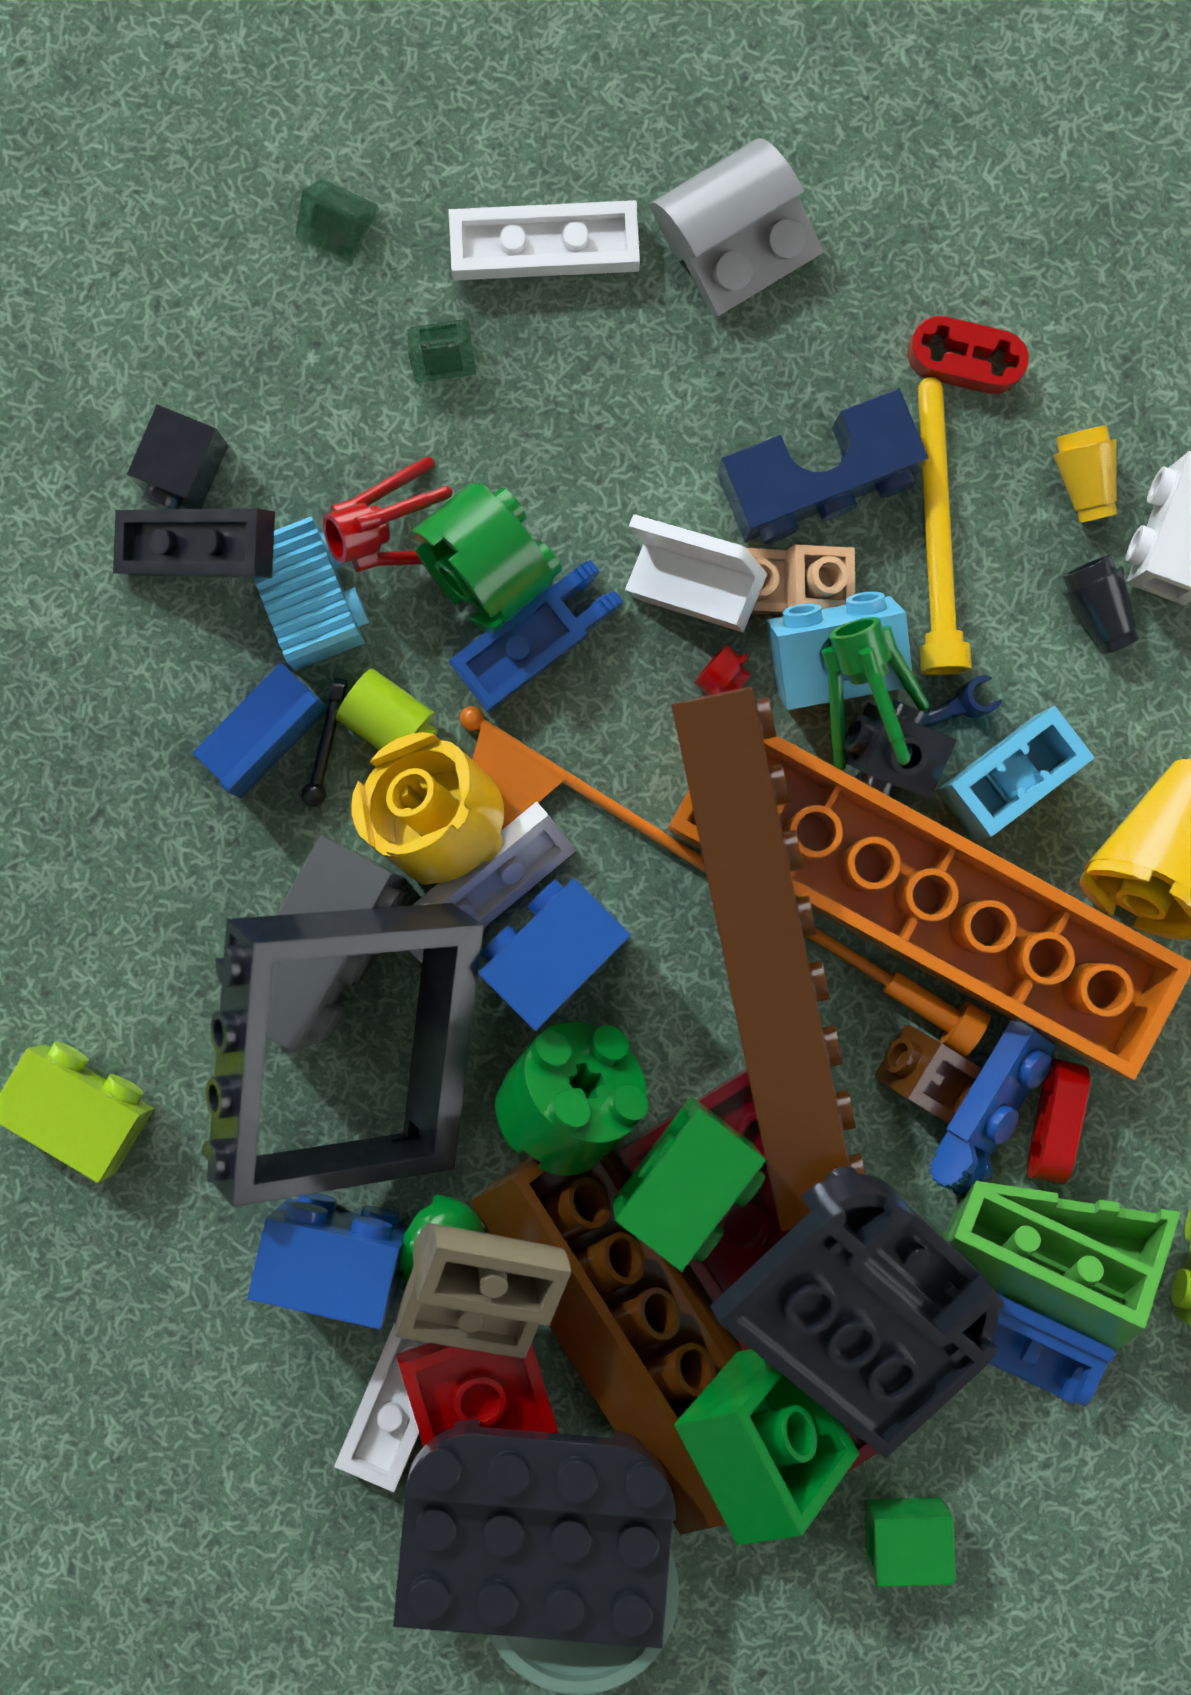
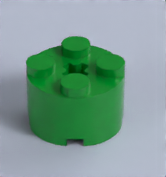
[409,483,562,634]
[495,1022,649,1175]

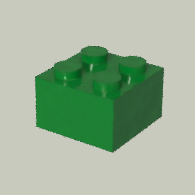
[613,1096,766,1272]
[674,1349,859,1545]

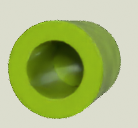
[336,668,438,750]

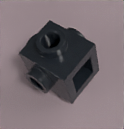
[844,699,957,799]

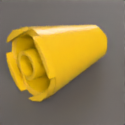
[1079,758,1191,940]

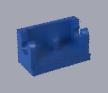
[989,1292,1116,1406]

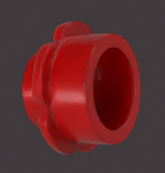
[693,644,751,696]

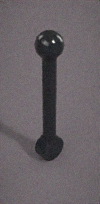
[301,677,348,807]

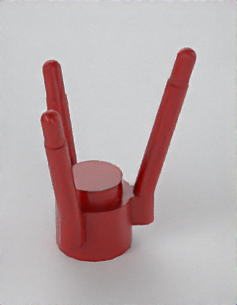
[323,457,453,572]

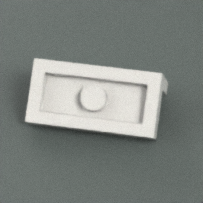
[625,515,767,632]

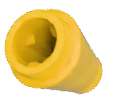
[1053,425,1118,523]

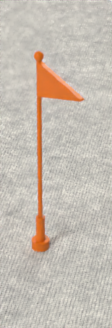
[437,706,991,1057]

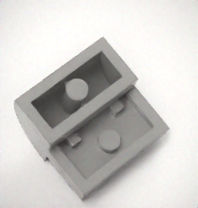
[648,138,824,317]

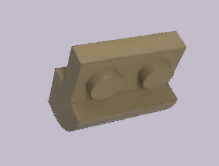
[395,1223,571,1359]

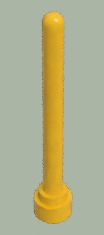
[918,377,972,675]

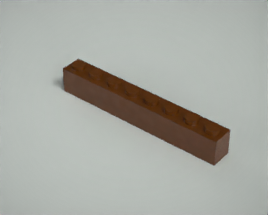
[671,686,865,1231]

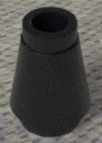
[1062,555,1139,654]

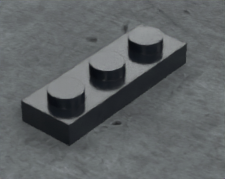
[113,508,275,578]

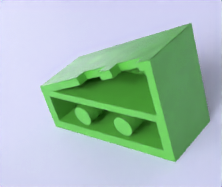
[945,1181,1181,1350]

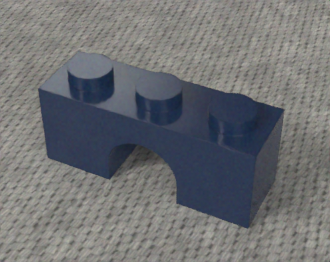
[717,388,928,544]

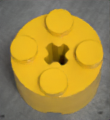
[351,732,504,885]

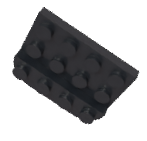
[710,1166,1005,1458]
[393,1419,676,1648]

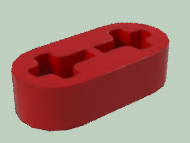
[907,316,1029,394]
[1027,1058,1090,1185]

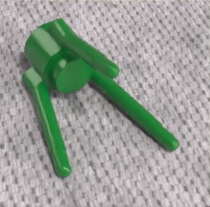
[821,617,929,770]

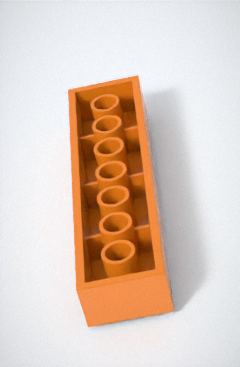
[666,735,1191,1080]

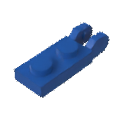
[448,560,624,714]
[929,1019,1056,1197]

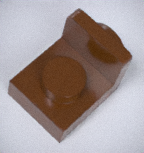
[875,1025,982,1124]

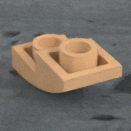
[747,544,855,614]

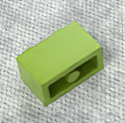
[0,1041,154,1183]

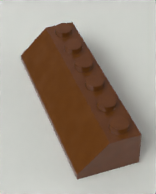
[470,1150,742,1535]

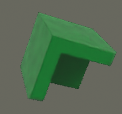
[864,1497,956,1587]

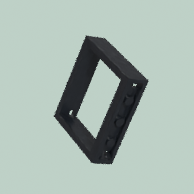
[201,903,484,1207]

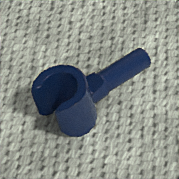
[924,675,1002,728]

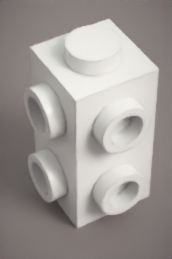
[1126,451,1191,605]

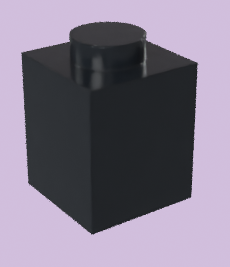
[127,404,229,509]

